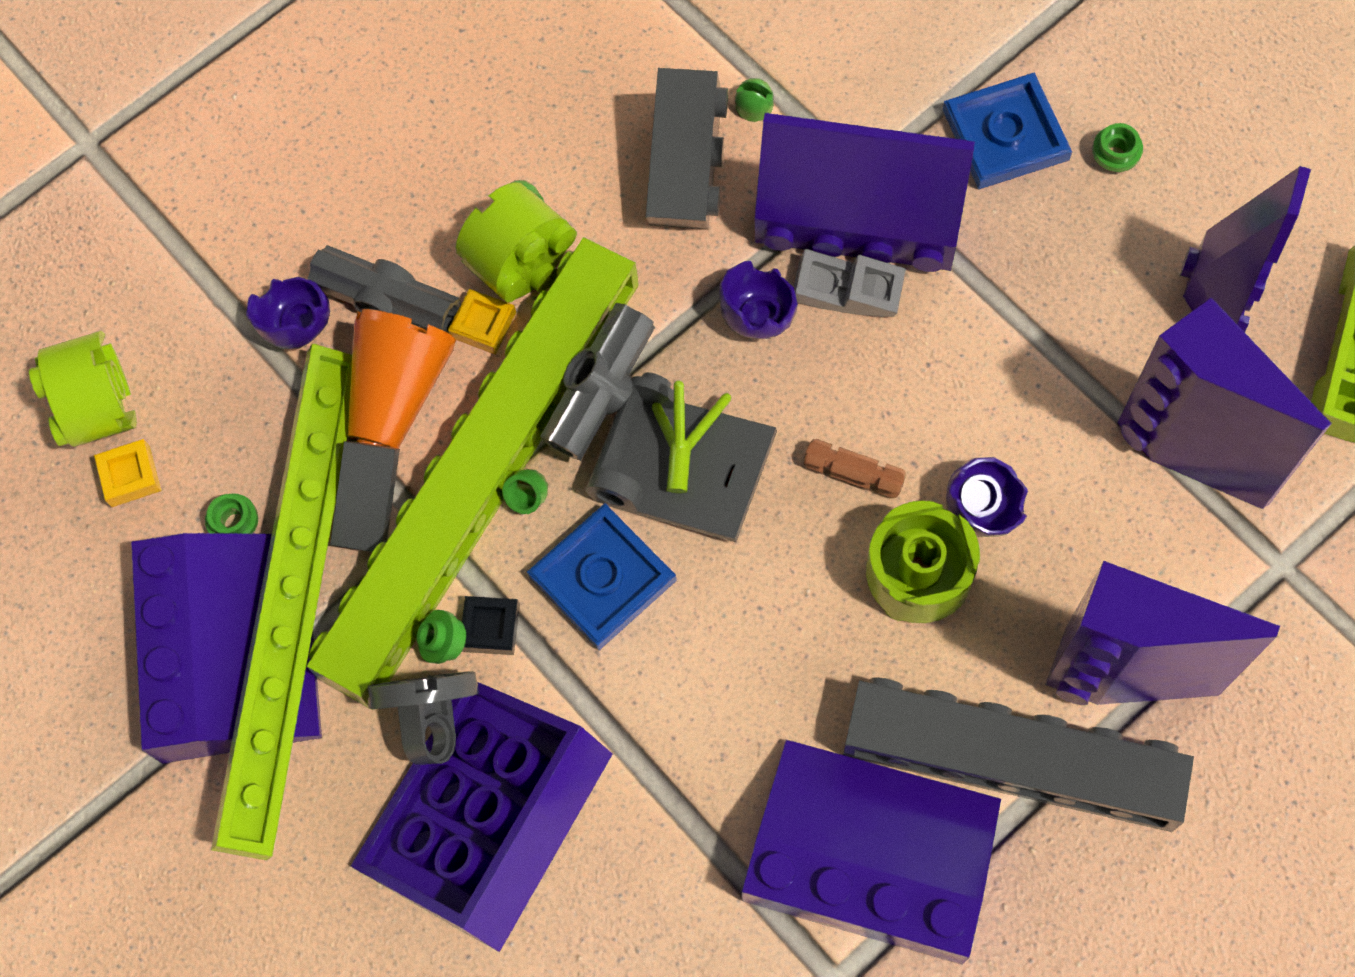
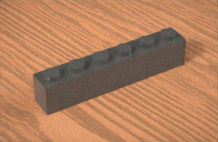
[843,677,1194,832]

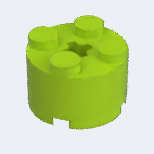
[455,182,577,303]
[29,331,137,447]
[866,501,980,623]

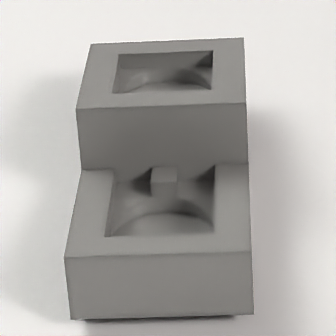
[794,249,906,317]

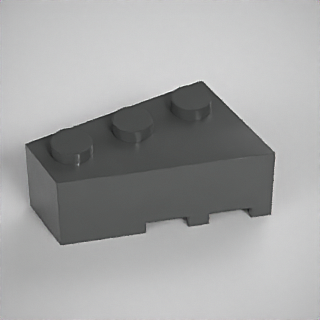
[646,68,728,230]

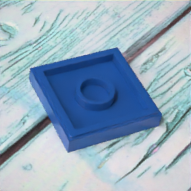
[943,72,1072,190]
[527,503,677,651]

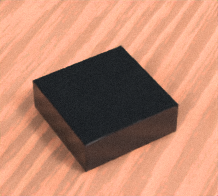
[462,596,520,655]

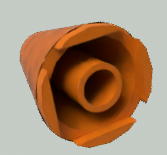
[348,309,456,449]

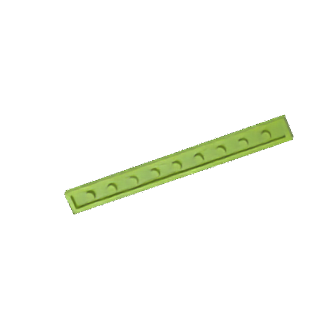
[211,343,352,860]

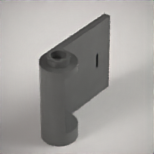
[586,372,777,543]

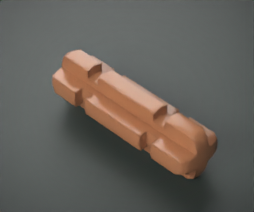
[804,439,906,498]

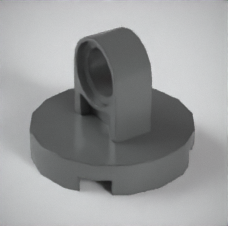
[368,671,479,765]

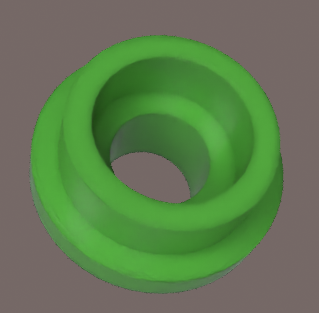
[1092,123,1143,172]
[205,494,259,534]
[417,610,466,664]

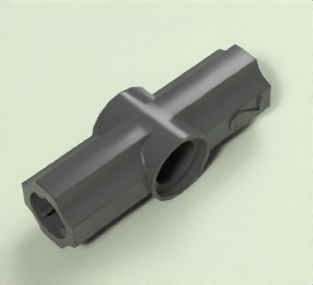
[308,245,461,333]
[540,303,655,461]

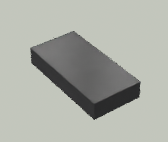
[330,441,400,552]

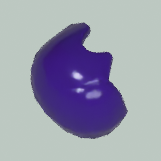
[719,261,798,339]
[246,277,330,349]
[946,457,1028,537]

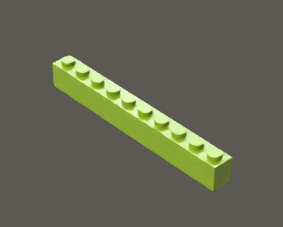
[307,237,639,710]

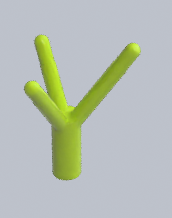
[652,381,731,493]

